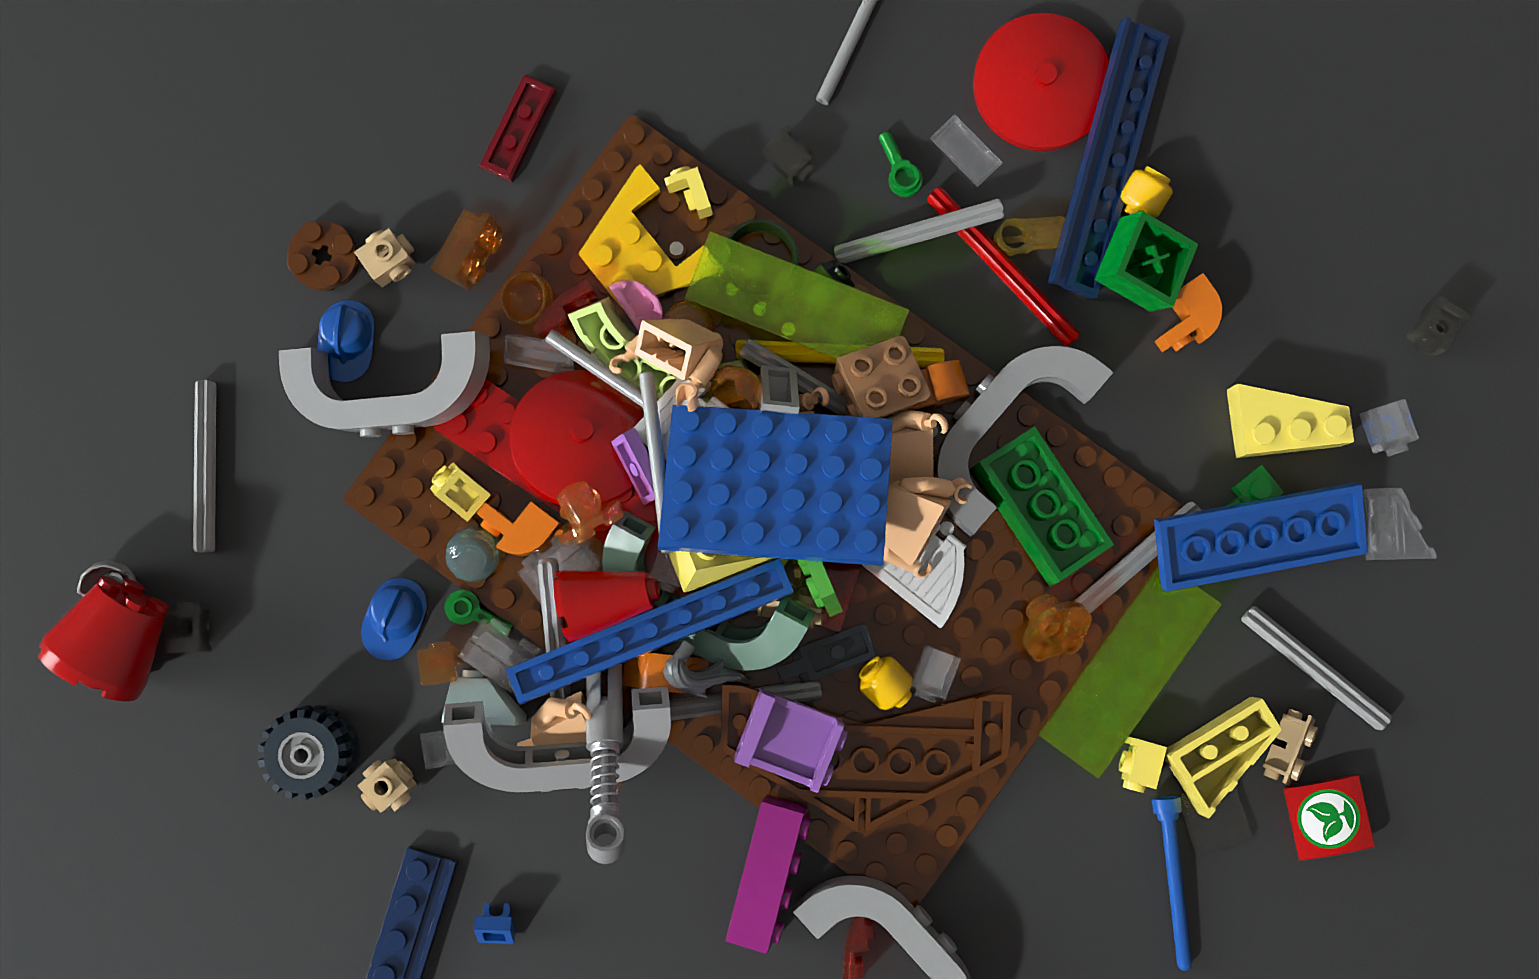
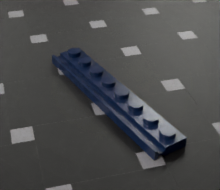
[1048,17,1170,299]
[366,846,459,979]

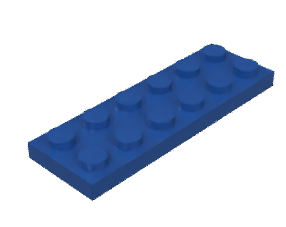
[1154,482,1368,592]

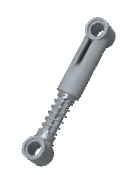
[586,663,625,864]

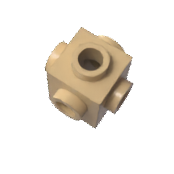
[354,228,416,287]
[358,758,417,813]

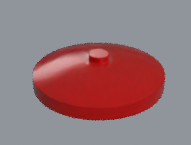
[973,13,1109,151]
[510,370,644,509]

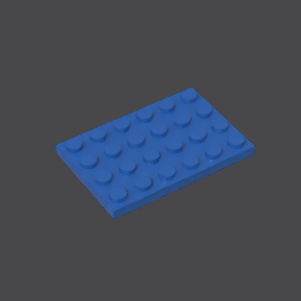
[658,405,893,566]

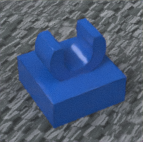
[474,903,516,944]

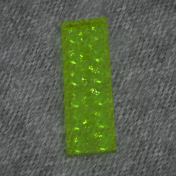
[685,231,909,359]
[1038,565,1221,779]

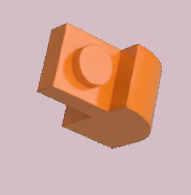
[1154,273,1222,353]
[908,360,970,410]
[476,502,564,556]
[623,652,709,693]

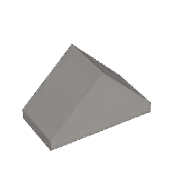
[757,365,800,414]

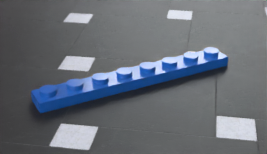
[505,558,794,705]

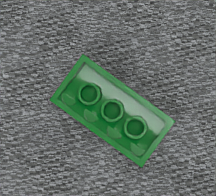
[971,426,1114,587]

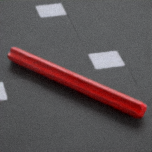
[927,187,1080,347]

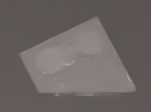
[1363,488,1436,560]

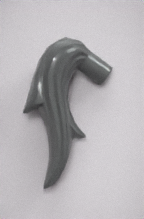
[663,641,749,699]

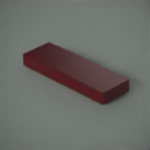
[479,74,556,182]

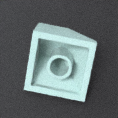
[442,670,527,726]

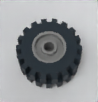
[257,705,359,800]

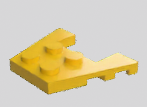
[578,164,725,310]

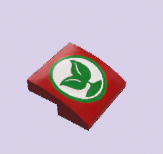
[1284,774,1375,860]

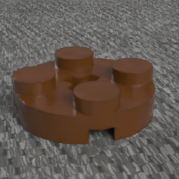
[287,221,360,292]

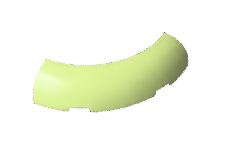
[568,297,754,405]

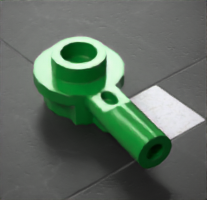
[878,131,923,198]
[444,589,513,637]

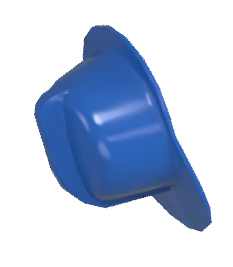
[317,300,375,382]
[361,578,427,661]

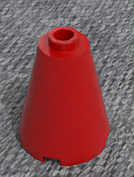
[553,570,660,643]

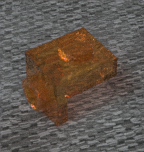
[417,641,463,686]

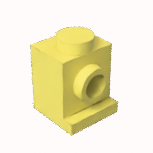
[1119,735,1167,793]

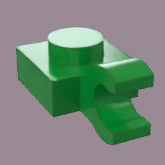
[1225,465,1284,506]

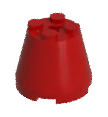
[38,576,169,702]

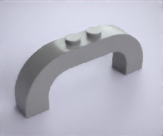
[279,331,490,437]
[935,346,1113,536]
[443,686,671,792]
[793,876,971,979]

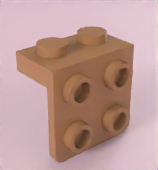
[831,336,930,418]

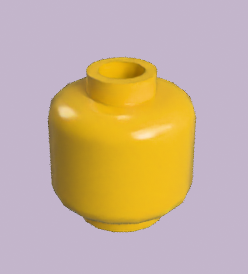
[1121,166,1173,218]
[859,656,913,710]

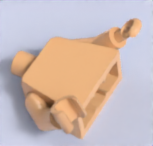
[609,319,723,412]
[887,409,948,487]
[884,476,973,578]
[517,691,624,792]

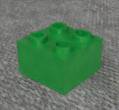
[1095,211,1198,312]

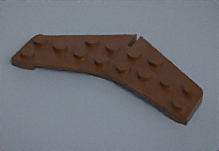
[720,683,1012,832]

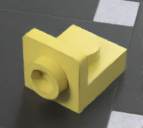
[664,166,713,219]
[430,462,491,522]

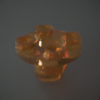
[554,481,625,546]
[1023,594,1092,662]

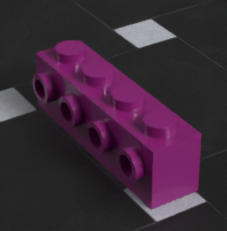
[725,795,812,954]

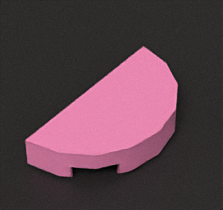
[608,280,663,332]

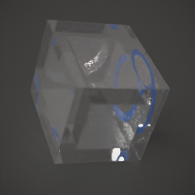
[1359,399,1419,456]
[911,645,961,703]

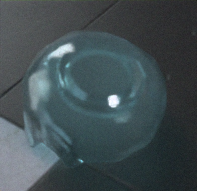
[445,525,499,583]

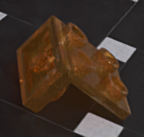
[430,209,502,291]

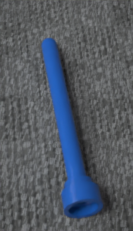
[1151,795,1192,971]

